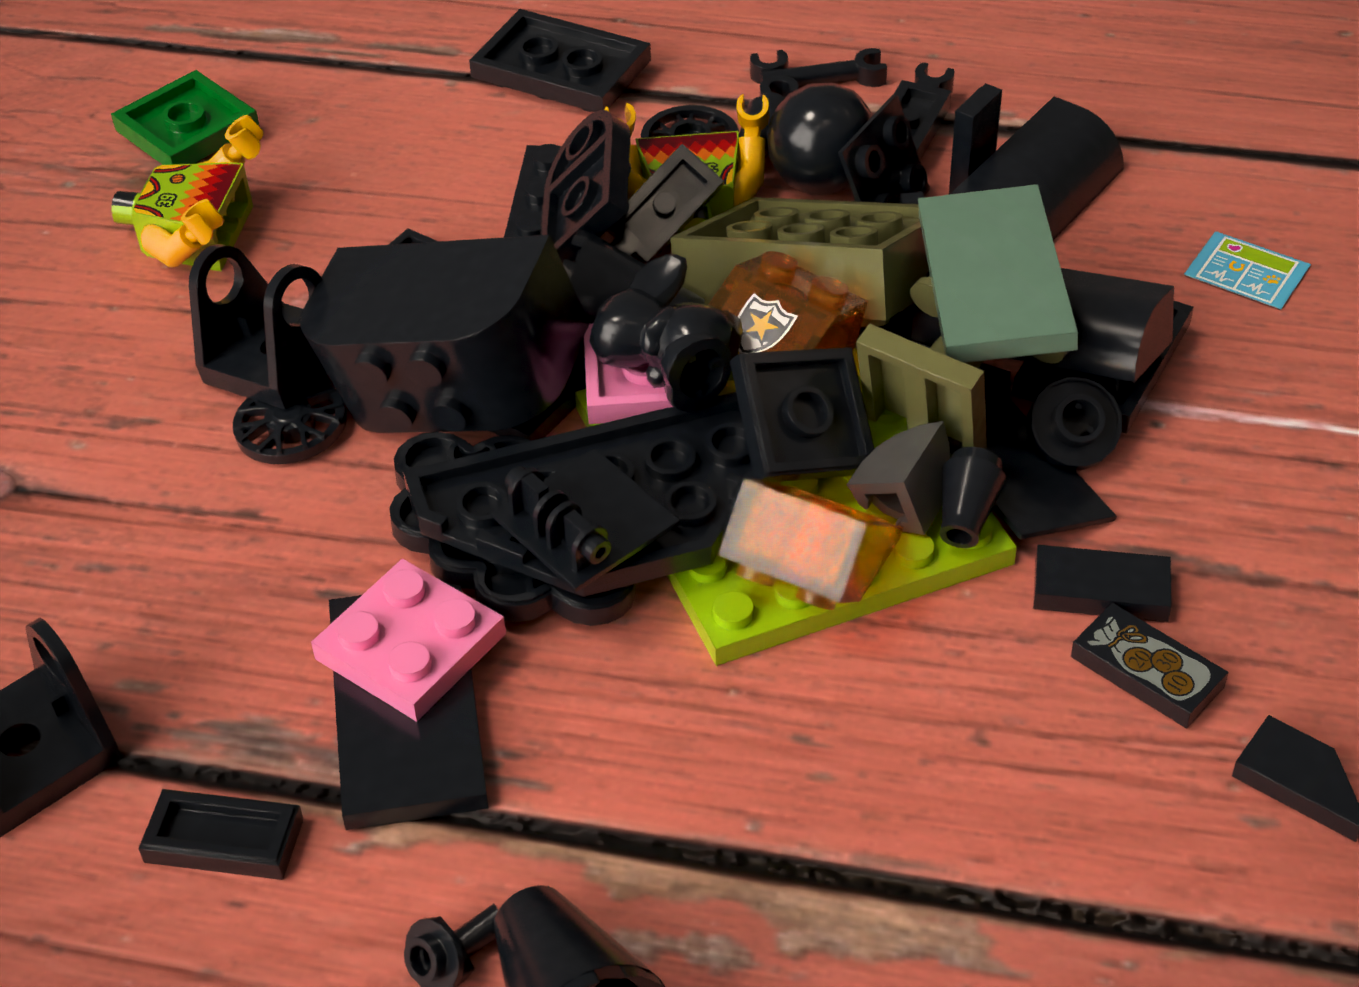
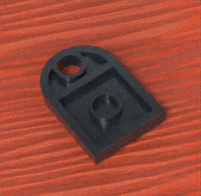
[540,110,631,263]

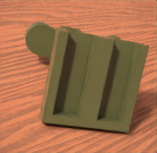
[856,275,1069,449]

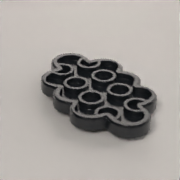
[389,432,635,626]

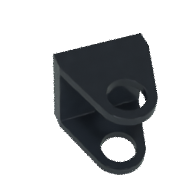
[189,244,327,410]
[0,618,123,837]

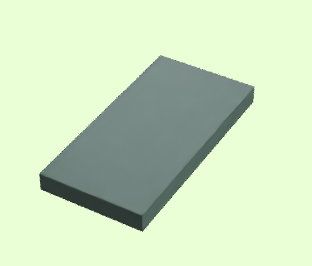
[918,184,1078,363]

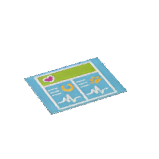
[1184,231,1311,310]

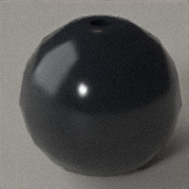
[767,83,873,195]

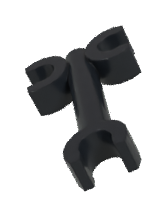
[750,48,887,97]

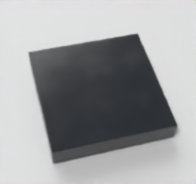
[730,347,875,484]

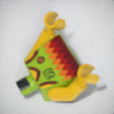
[605,94,770,233]
[111,115,264,271]

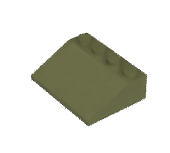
[670,197,929,327]

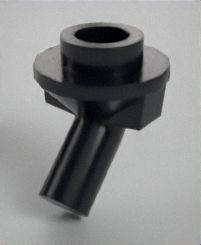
[404,903,498,987]

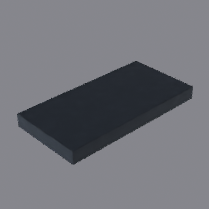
[329,583,489,830]

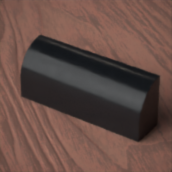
[949,96,1124,240]
[911,268,1174,382]

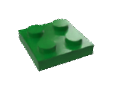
[111,70,260,165]

